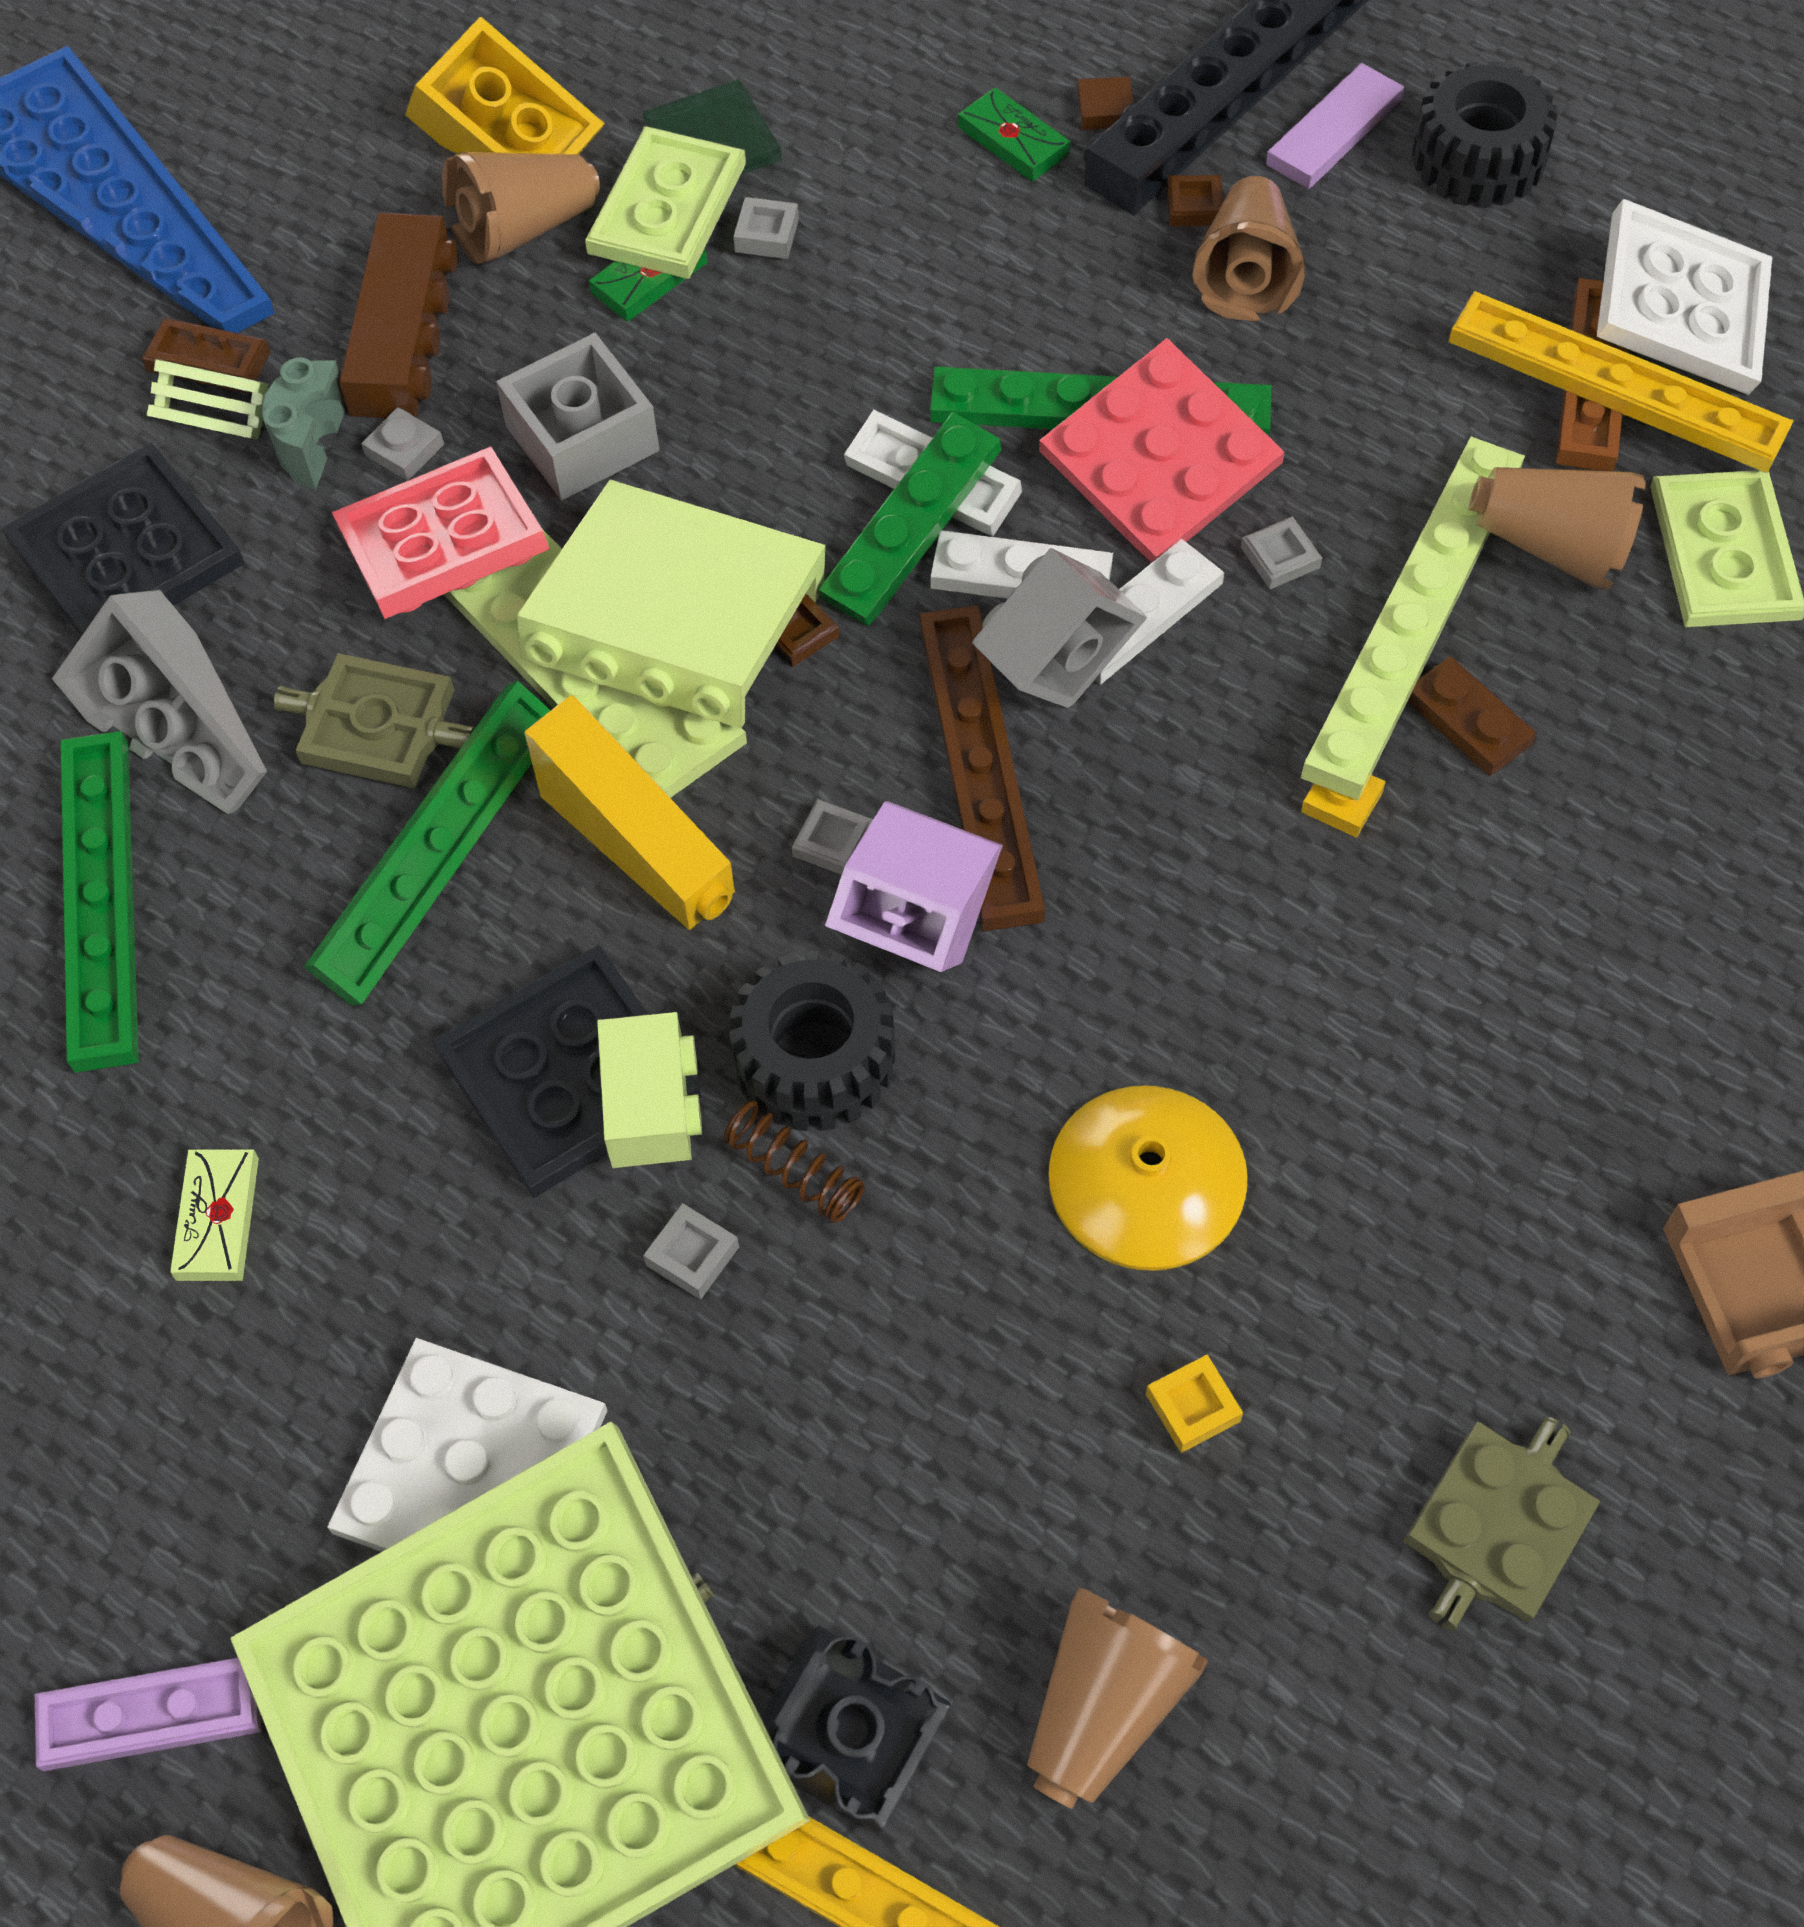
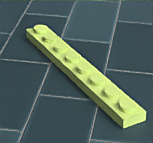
[1301,437,1525,801]

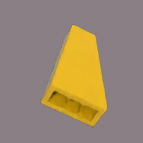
[524,694,735,930]

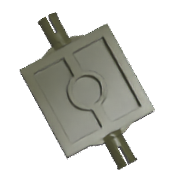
[274,653,476,789]
[1403,1417,1600,1631]

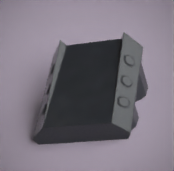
[760,1625,950,1833]

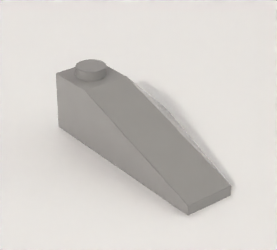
[52,590,267,814]

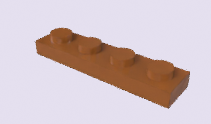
[1555,278,1629,471]

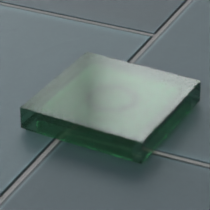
[643,79,782,175]

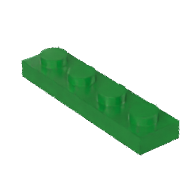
[819,412,1002,626]

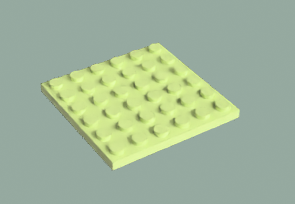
[230,1422,810,1927]

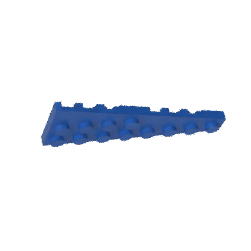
[0,46,275,333]

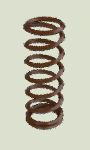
[724,1101,864,1223]

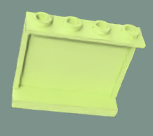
[517,480,825,729]

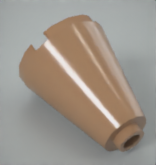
[442,152,600,264]
[1192,176,1305,321]
[1469,467,1646,591]
[1027,1587,1209,1809]
[120,1835,333,1927]

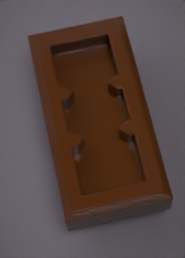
[142,318,271,394]

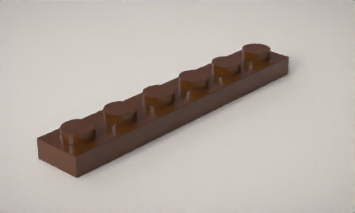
[920,605,1045,932]

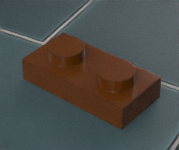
[1407,656,1537,776]

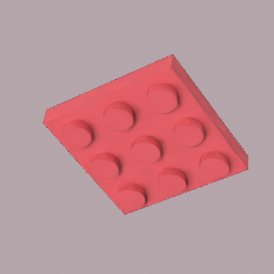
[1039,338,1285,562]
[332,447,550,619]

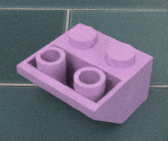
[825,801,1003,972]

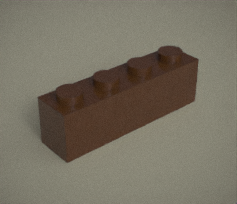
[339,213,458,418]

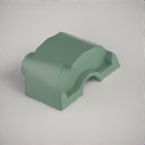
[262,358,347,490]

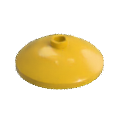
[1049,1085,1247,1271]

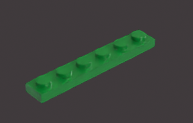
[930,367,1272,436]
[304,681,551,1006]
[61,731,139,1073]

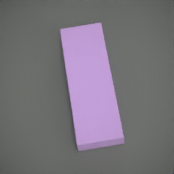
[1266,63,1404,189]
[35,1658,262,1771]

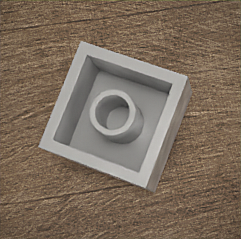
[496,333,660,501]
[972,548,1148,708]

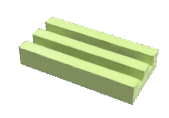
[147,359,268,439]

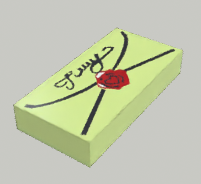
[170,1150,259,1281]

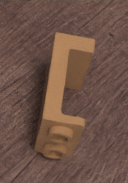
[1663,1171,1804,1378]

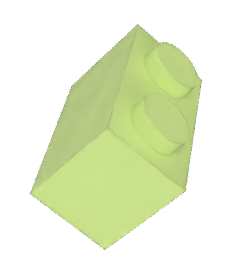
[597,1012,702,1168]

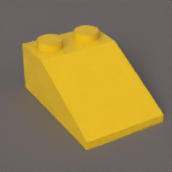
[405,16,605,155]

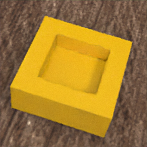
[1301,775,1386,838]
[1146,1354,1243,1453]

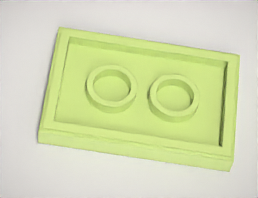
[585,126,746,279]
[1650,470,1804,627]

